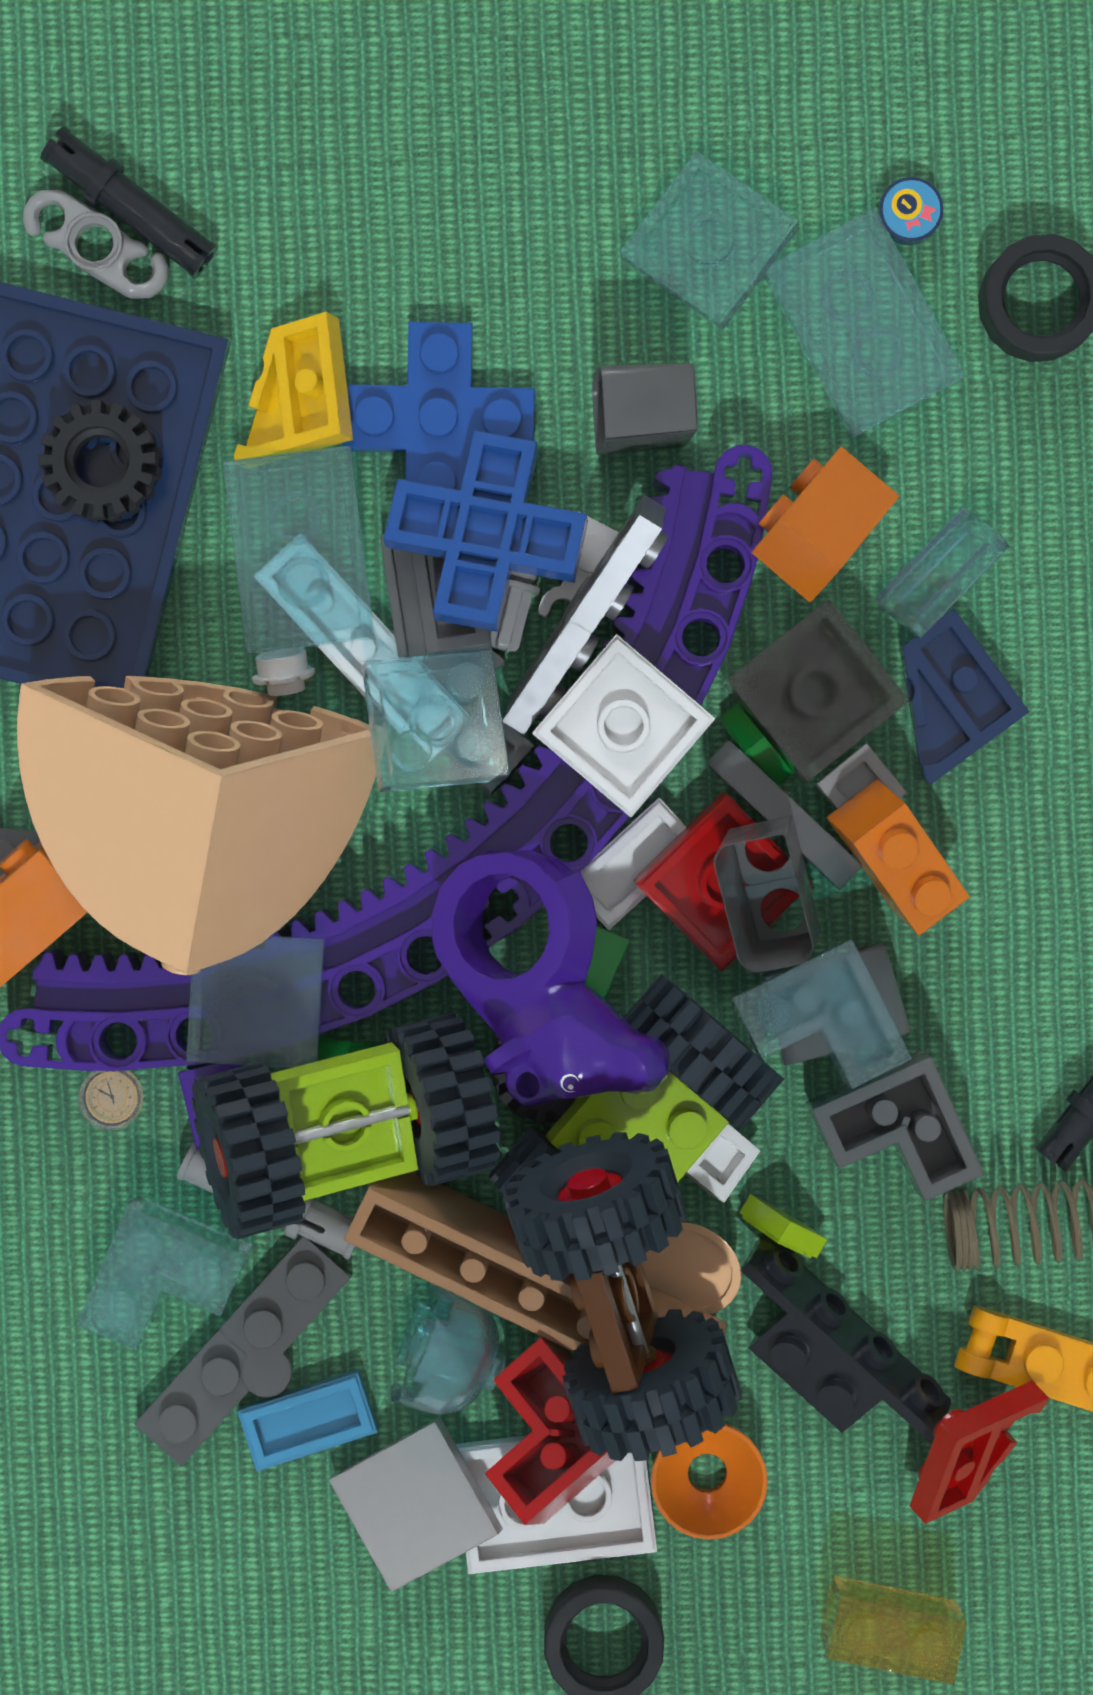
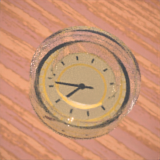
[78,1070,144,1131]

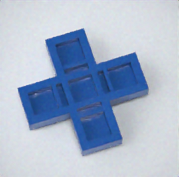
[342,322,535,490]
[383,430,588,632]

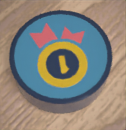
[877,177,943,245]

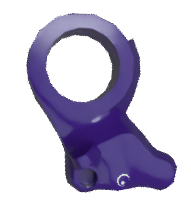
[432,850,670,1106]

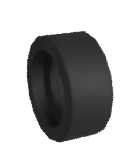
[978,234,1093,362]
[544,1575,664,1695]

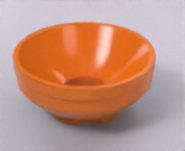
[651,1423,768,1540]

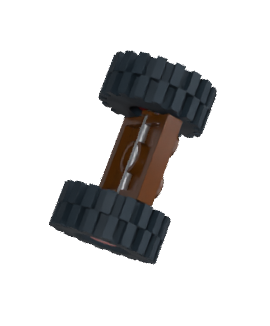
[503,1132,742,1461]

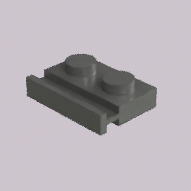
[380,536,492,665]

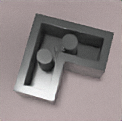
[806,1050,984,1201]

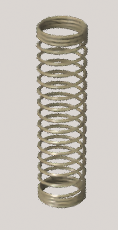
[944,1178,1093,1272]

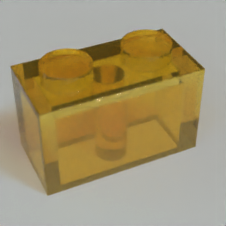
[820,1575,967,1685]

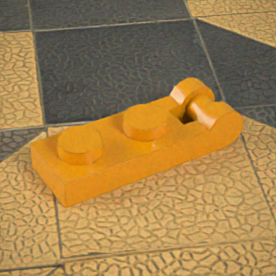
[954,1305,1093,1412]

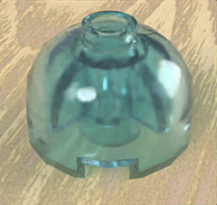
[390,1284,506,1415]

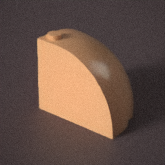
[17,676,387,975]

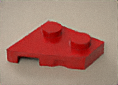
[909,1380,1049,1524]

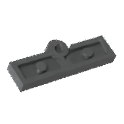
[134,1236,352,1466]

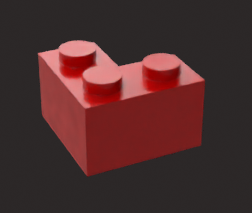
[484,1337,616,1525]

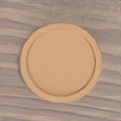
[642,1222,741,1315]

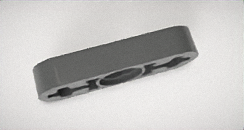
[706,740,862,890]

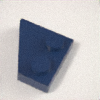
[899,609,1029,785]

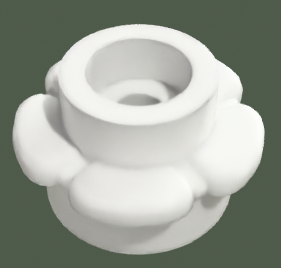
[252,648,315,696]

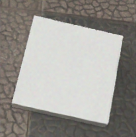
[532,634,715,818]

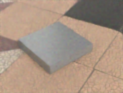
[329,1417,503,1592]

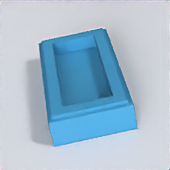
[237,1368,379,1471]

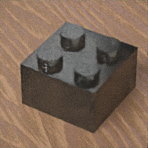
[722,599,909,783]

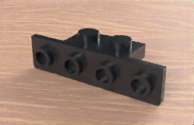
[740,1234,951,1442]

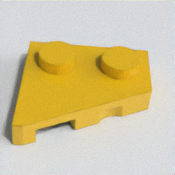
[234,312,353,470]

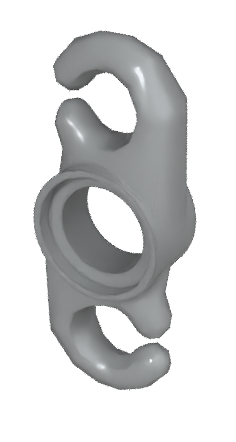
[22,190,169,299]

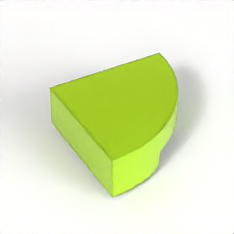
[739,1194,828,1259]

